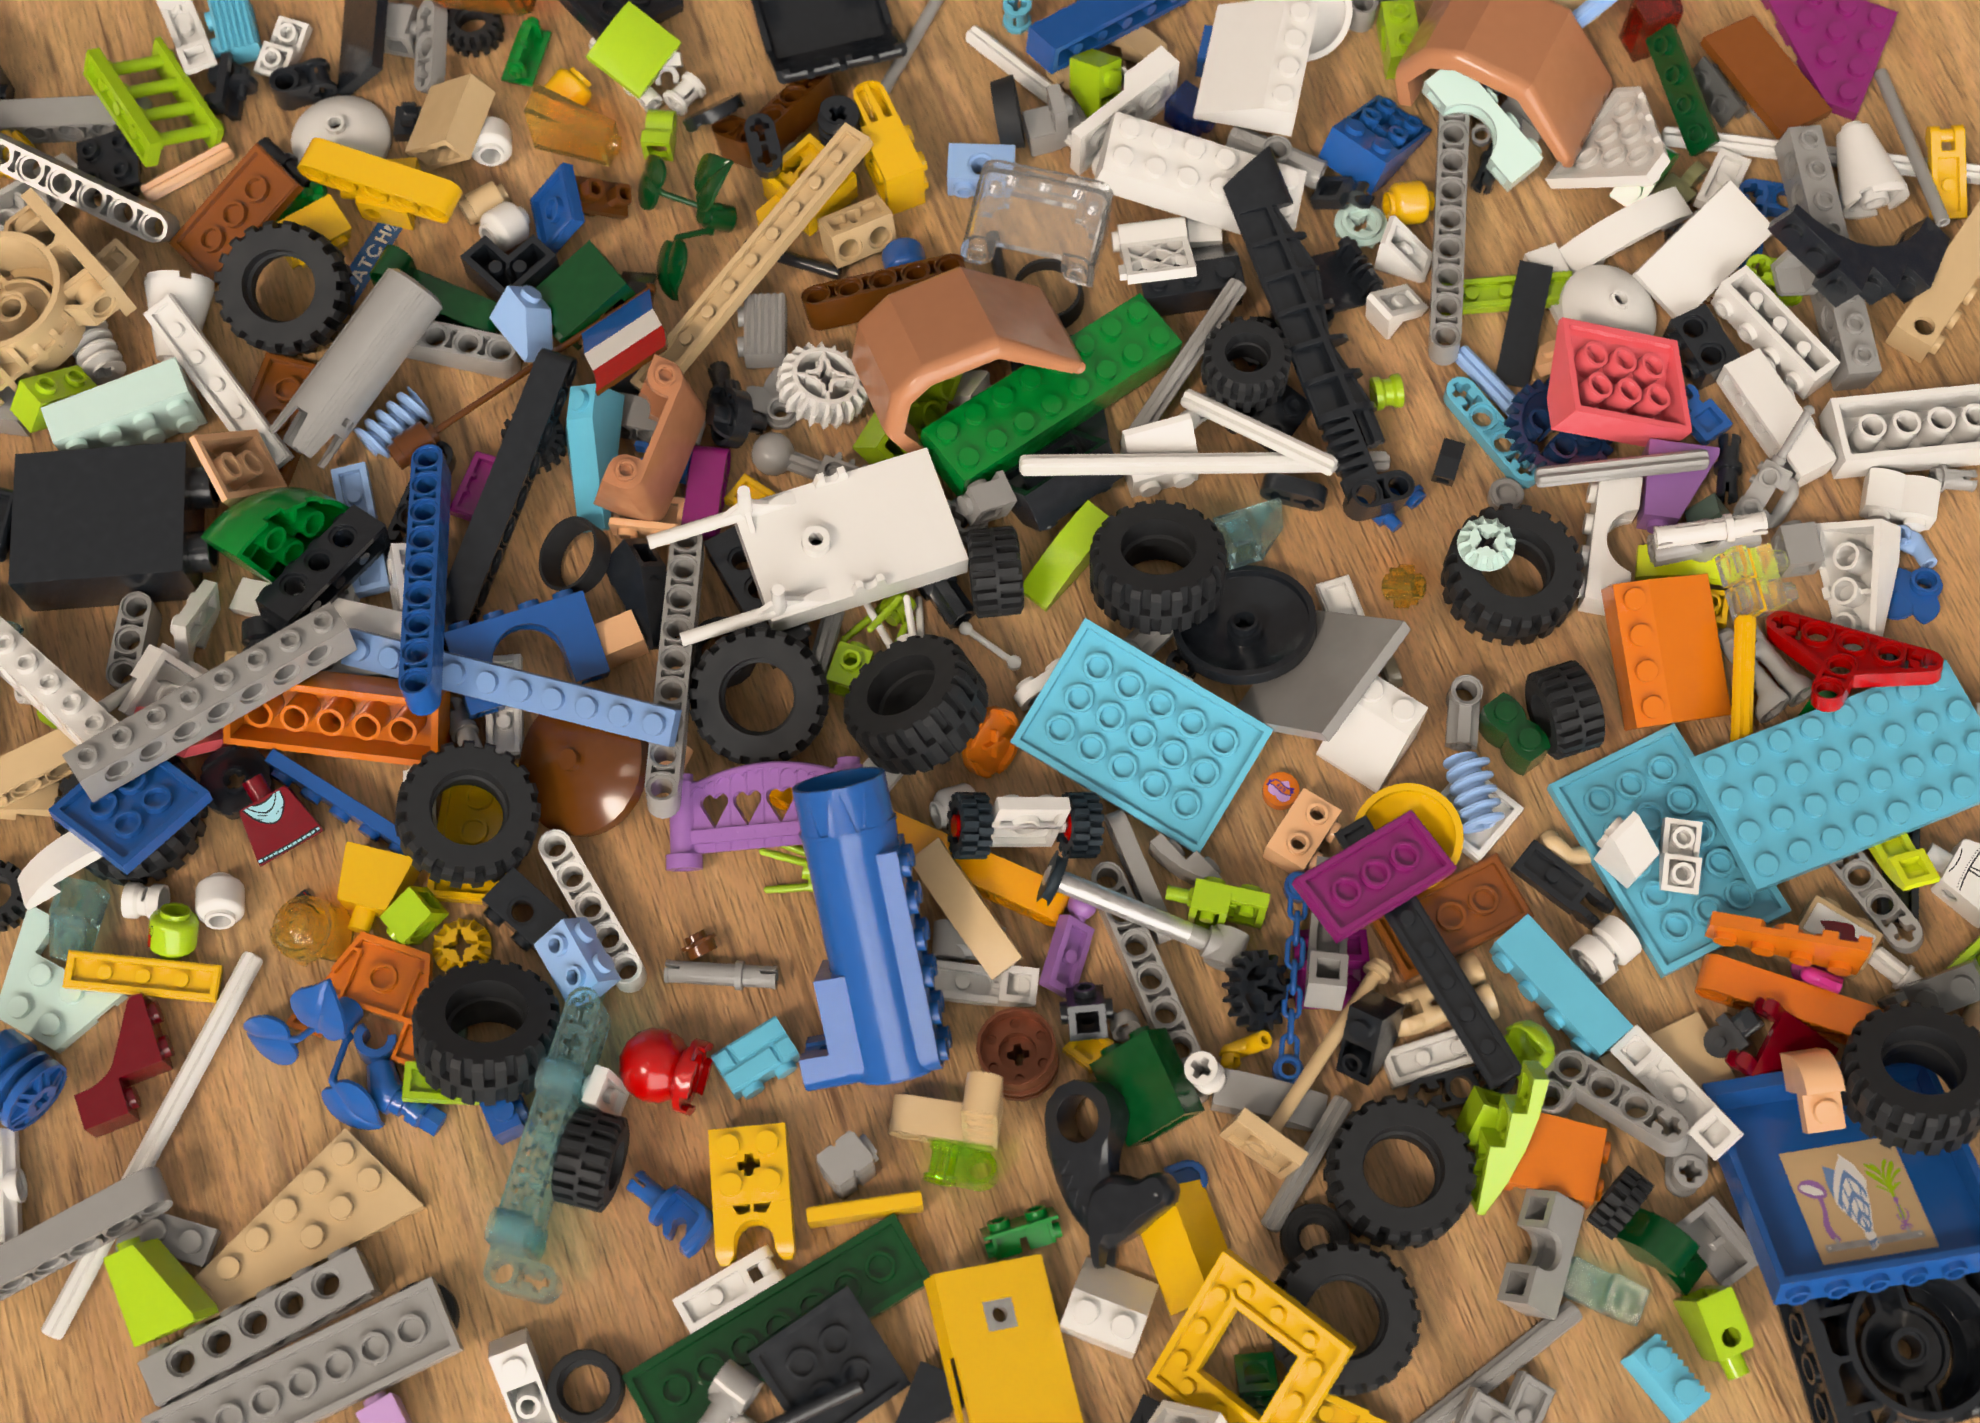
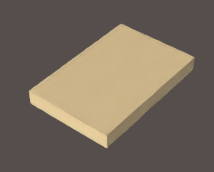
[1597,1012,1736,1118]

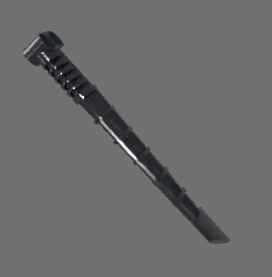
[1223,146,1415,521]

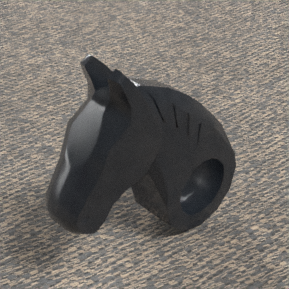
[1044,1080,1180,1269]

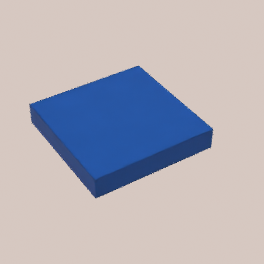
[530,162,585,254]

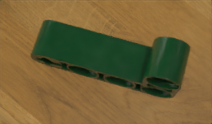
[369,245,500,334]

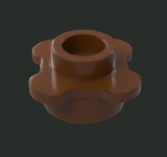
[681,929,717,961]

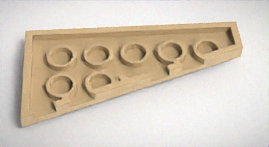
[194,1128,426,1325]

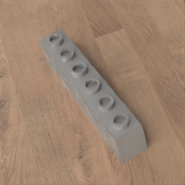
[137,1247,382,1408]

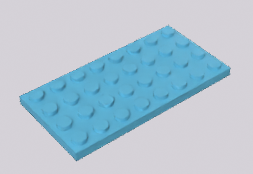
[1685,660,1980,894]

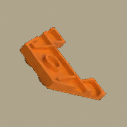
[286,931,434,1066]

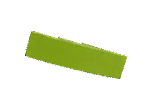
[1470,1060,1549,1215]

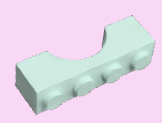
[1422,69,1543,192]

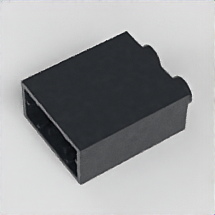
[8,441,220,612]

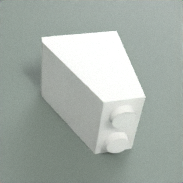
[1316,676,1428,793]

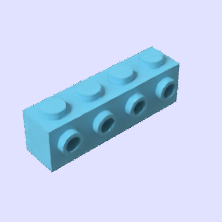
[1489,914,1634,1061]

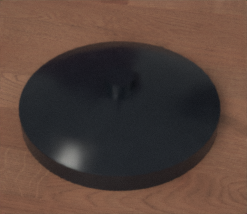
[1173,565,1317,685]

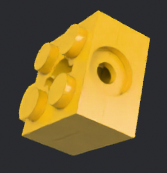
[756,134,858,237]

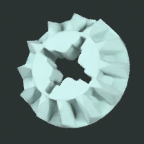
[1333,203,1388,249]
[1457,515,1516,571]

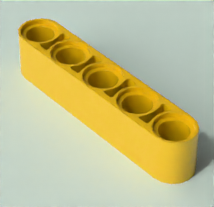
[297,138,462,223]

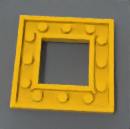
[1146,1249,1357,1423]

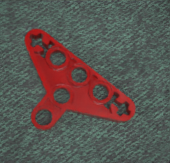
[1765,611,1944,712]

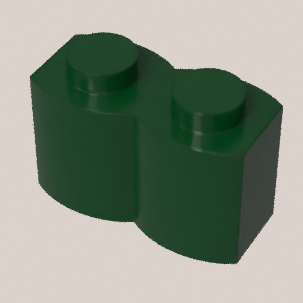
[1478,692,1551,776]

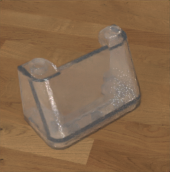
[960,160,1113,287]

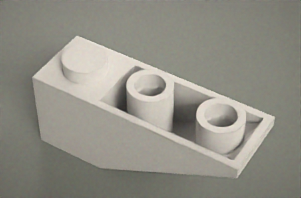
[488,1328,559,1423]

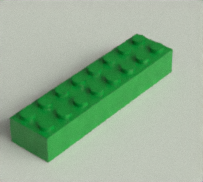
[920,293,1183,497]

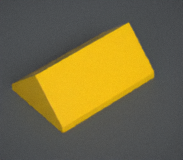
[1140,1179,1228,1317]

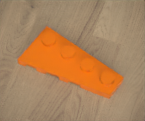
[1704,911,1874,976]

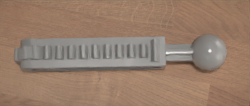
[751,432,988,549]

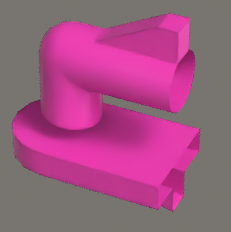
[1790,963,1844,994]

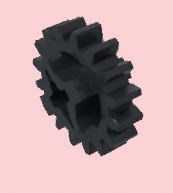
[1222,950,1293,1032]

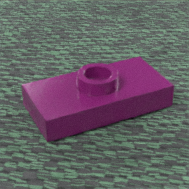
[450,450,496,521]

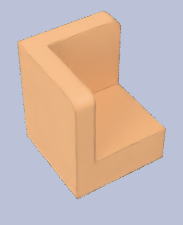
[594,609,649,668]

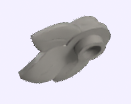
[746,367,797,430]

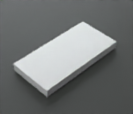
[1632,180,1772,319]

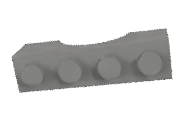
[1304,856,1349,1011]

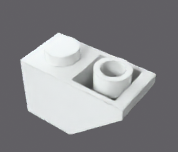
[1594,811,1660,889]

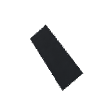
[1496,260,1553,388]

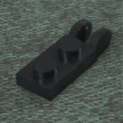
[1510,840,1615,930]

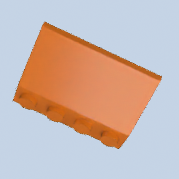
[1601,573,1731,731]

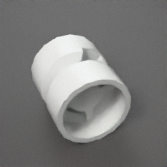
[1569,915,1642,985]

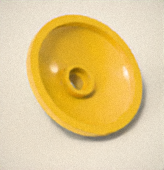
[1354,783,1464,889]

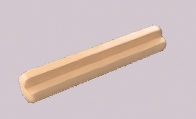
[140,141,235,203]

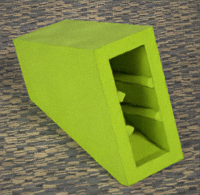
[103,1236,219,1347]

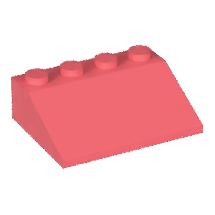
[1547,317,1692,447]

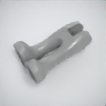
[1718,625,1813,724]

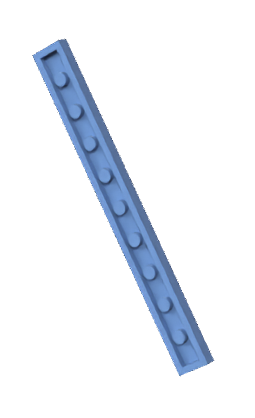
[341,628,682,747]

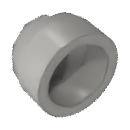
[1109,1009,1141,1042]

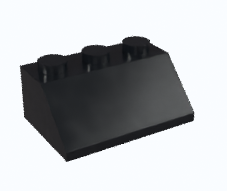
[1135,243,1245,317]
[1004,428,1123,532]

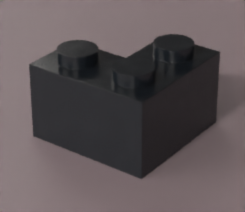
[460,234,560,303]

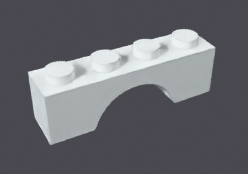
[1577,477,1643,616]

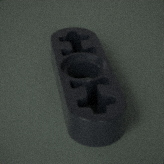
[1406,1066,1516,1112]

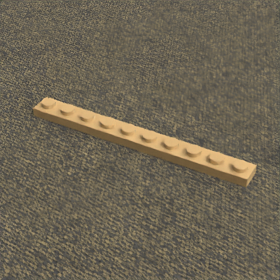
[629,122,874,391]

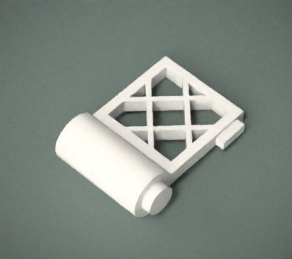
[1111,216,1197,285]

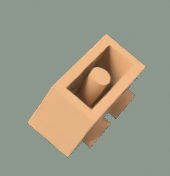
[1263,788,1342,874]

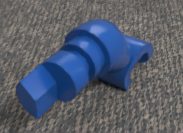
[354,1023,447,1137]

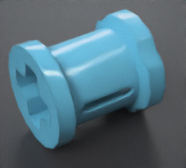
[1003,0,1032,35]

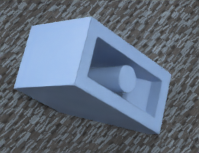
[489,285,553,362]

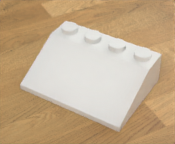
[1193,0,1319,137]

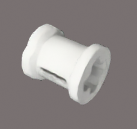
[663,72,706,116]
[1184,1051,1226,1095]

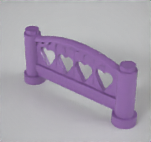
[666,756,863,872]

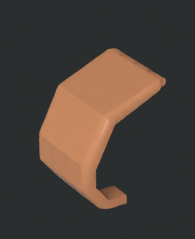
[1395,0,1613,168]
[851,266,1086,453]

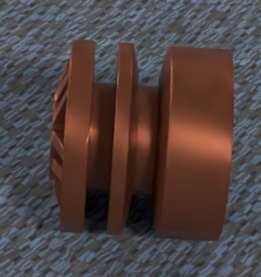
[976,1007,1060,1102]

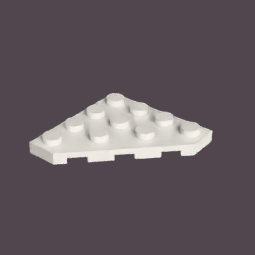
[1545,86,1670,189]

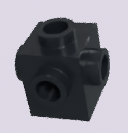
[1059,982,1114,1041]

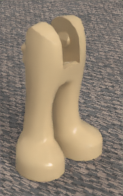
[1390,952,1500,1037]

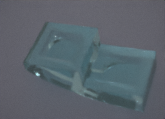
[1562,1256,1650,1327]

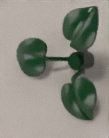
[638,153,737,301]

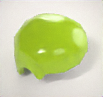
[1504,1020,1555,1080]

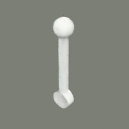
[959,622,1021,671]

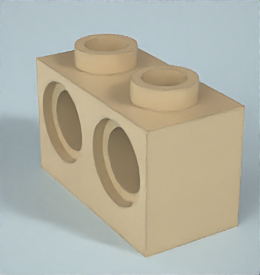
[817,195,897,269]

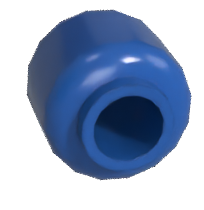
[882,237,927,269]

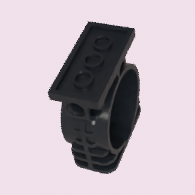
[1776,1272,1980,1423]

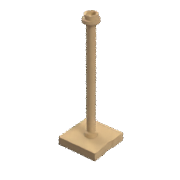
[1219,957,1391,1180]

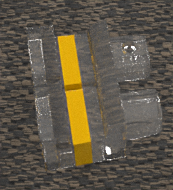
[1715,543,1799,622]

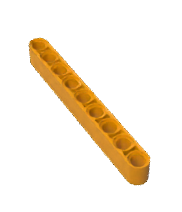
[769,787,1070,927]

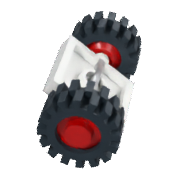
[947,792,1105,859]

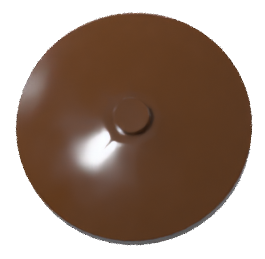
[519,714,649,837]

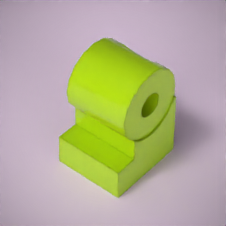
[640,109,677,162]

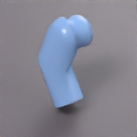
[1898,525,1938,568]

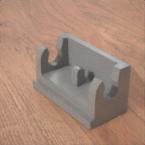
[1675,1195,1758,1286]

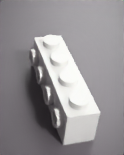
[1711,265,1841,400]
[1716,348,1837,488]

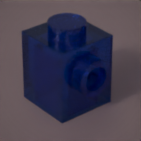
[1164,80,1216,137]

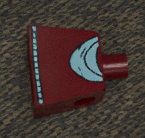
[239,773,325,867]

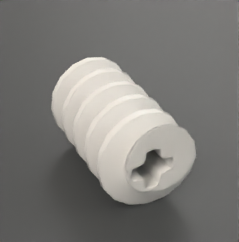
[72,320,126,385]

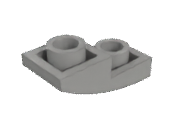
[1148,833,1222,886]

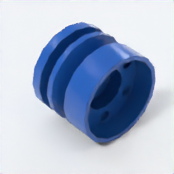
[0,1028,67,1132]

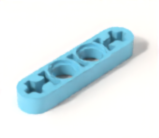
[1443,377,1536,488]

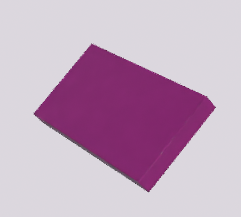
[1292,809,1457,944]

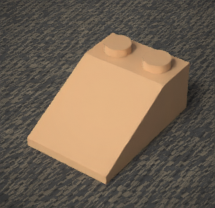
[189,429,287,507]

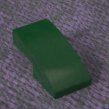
[1234,1351,1279,1415]

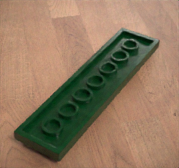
[622,1213,931,1423]

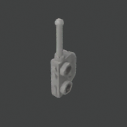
[1732,405,1815,529]

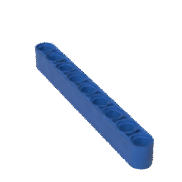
[398,444,452,716]

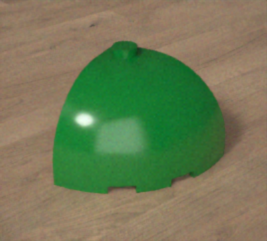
[201,487,349,584]

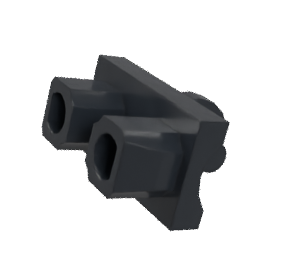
[204,52,259,122]
[1703,1006,1765,1058]

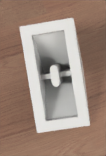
[1374,215,1432,283]

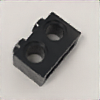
[1662,304,1741,391]

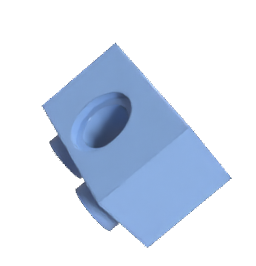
[947,143,1015,199]

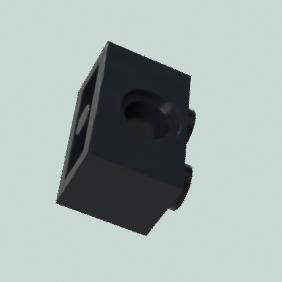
[482,867,568,954]

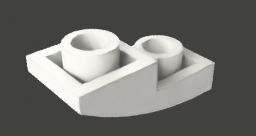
[253,16,313,77]
[1659,817,1703,895]

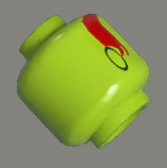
[147,903,199,961]

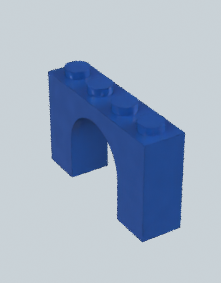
[444,588,610,720]

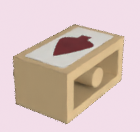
[1795,895,1884,980]

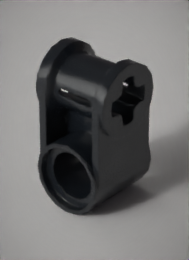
[269,57,338,111]

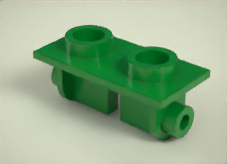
[501,17,552,87]
[979,1205,1063,1261]

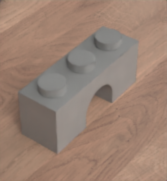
[1497,1188,1585,1320]

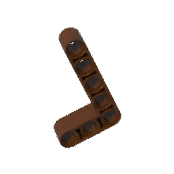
[801,253,966,331]

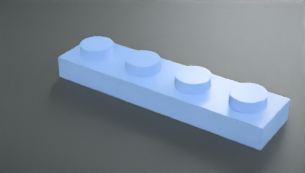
[330,461,390,599]

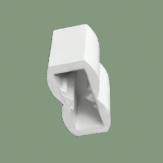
[1859,468,1942,532]

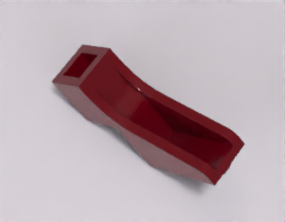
[74,992,175,1138]

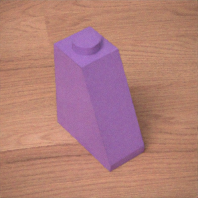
[1636,438,1720,534]

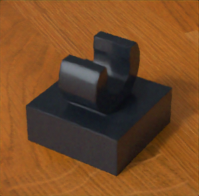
[393,102,423,142]

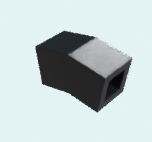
[1431,438,1465,487]

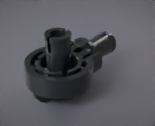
[705,361,768,449]

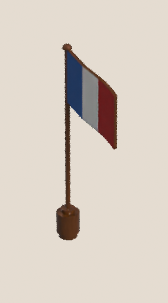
[386,283,668,470]

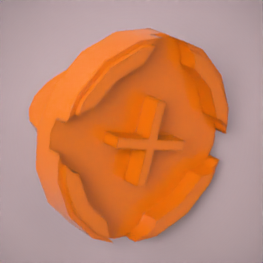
[961,705,1020,779]

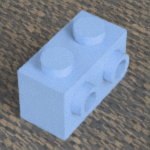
[533,917,621,1007]

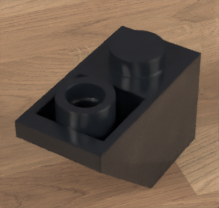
[1336,990,1405,1086]

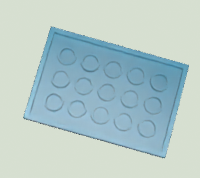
[1010,618,1274,853]
[1546,724,1792,979]

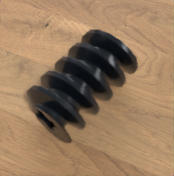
[817,95,861,146]

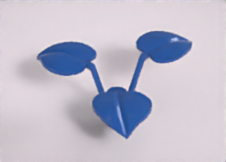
[243,979,385,1130]

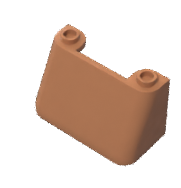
[593,354,706,522]

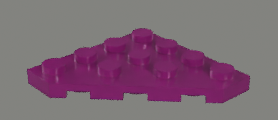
[1761,0,1898,121]

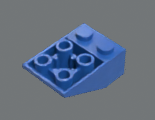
[1318,95,1432,195]

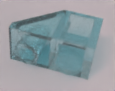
[1213,498,1283,570]
[49,877,111,961]

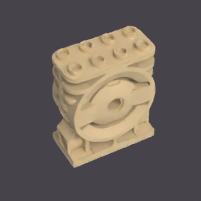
[0,188,137,407]

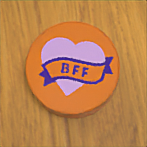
[1262,772,1300,810]

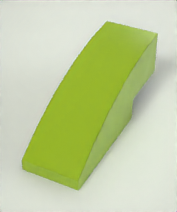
[1023,500,1109,612]

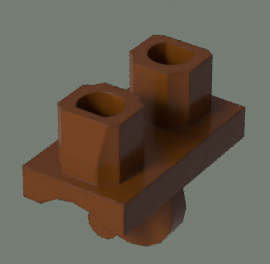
[575,175,632,220]

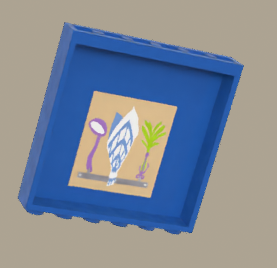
[1701,1062,1980,1305]

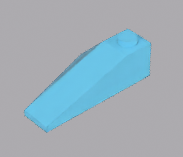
[565,383,625,533]

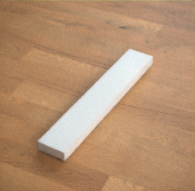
[143,293,294,470]
[229,577,402,640]

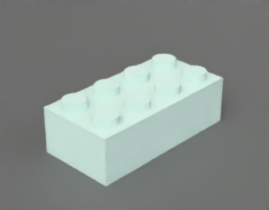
[41,357,208,451]

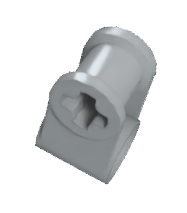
[1663,1131,1708,1198]

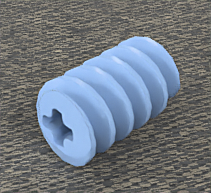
[353,386,434,459]
[1442,751,1505,834]

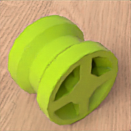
[1369,373,1405,411]

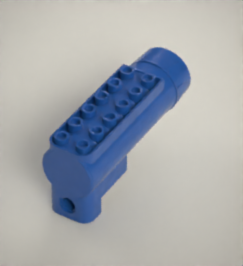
[792,767,953,1092]

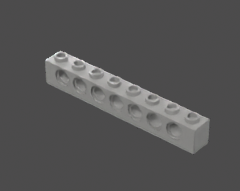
[1774,125,1882,391]
[62,602,357,802]

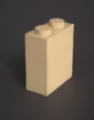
[405,73,496,171]

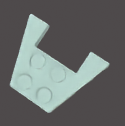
[0,907,128,1054]

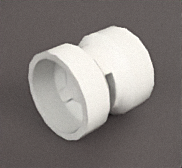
[121,882,170,919]

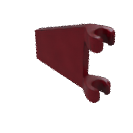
[1725,997,1839,1076]

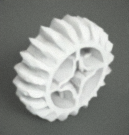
[776,341,868,430]

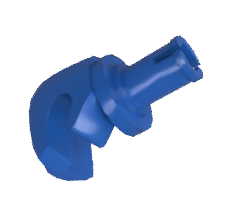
[627,1170,714,1259]

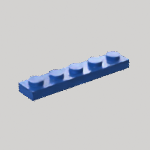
[265,749,409,856]

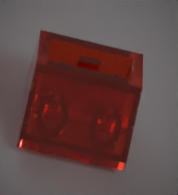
[1619,0,1683,63]

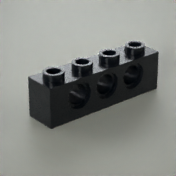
[255,504,391,631]
[703,526,812,669]

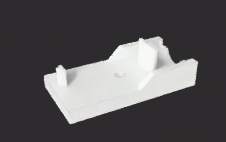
[1064,45,1180,176]

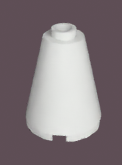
[1836,121,1910,220]
[144,270,215,369]

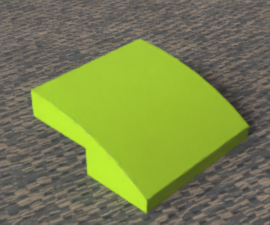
[586,1,682,99]

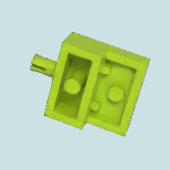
[1165,876,1270,929]

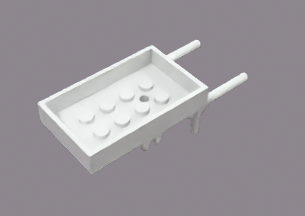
[646,447,969,647]

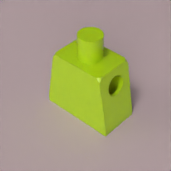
[1672,1285,1754,1380]

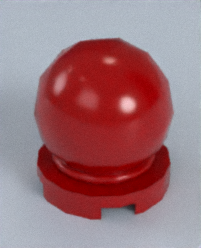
[619,1027,714,1116]

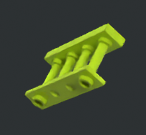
[83,37,225,168]

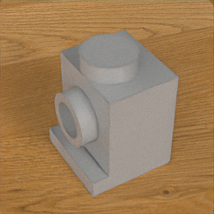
[384,2,418,59]
[957,470,1018,527]

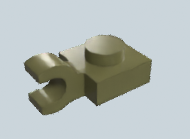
[1651,161,1707,205]

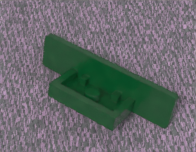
[1646,23,1720,157]

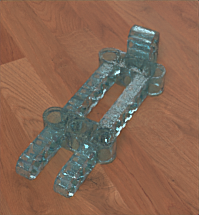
[483,987,611,1305]

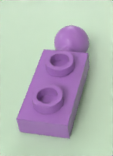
[1038,897,1097,998]

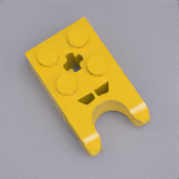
[853,80,929,215]
[708,1122,796,1267]

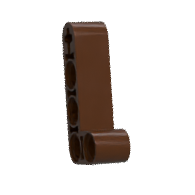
[712,74,837,169]

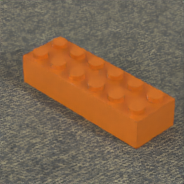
[223,671,451,766]

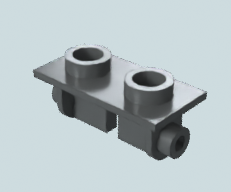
[1693,56,1748,128]

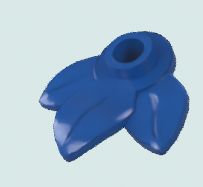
[1887,567,1943,625]

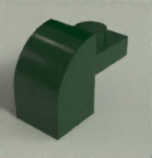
[1615,1208,1708,1296]

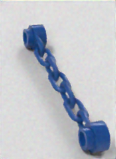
[1272,871,1308,1084]

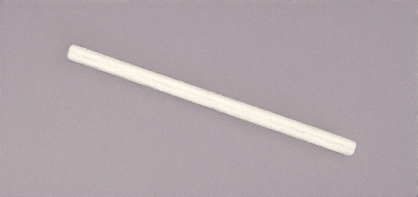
[1661,126,1980,185]
[1019,451,1390,476]
[41,951,263,1340]

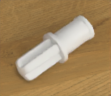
[1868,946,1922,990]

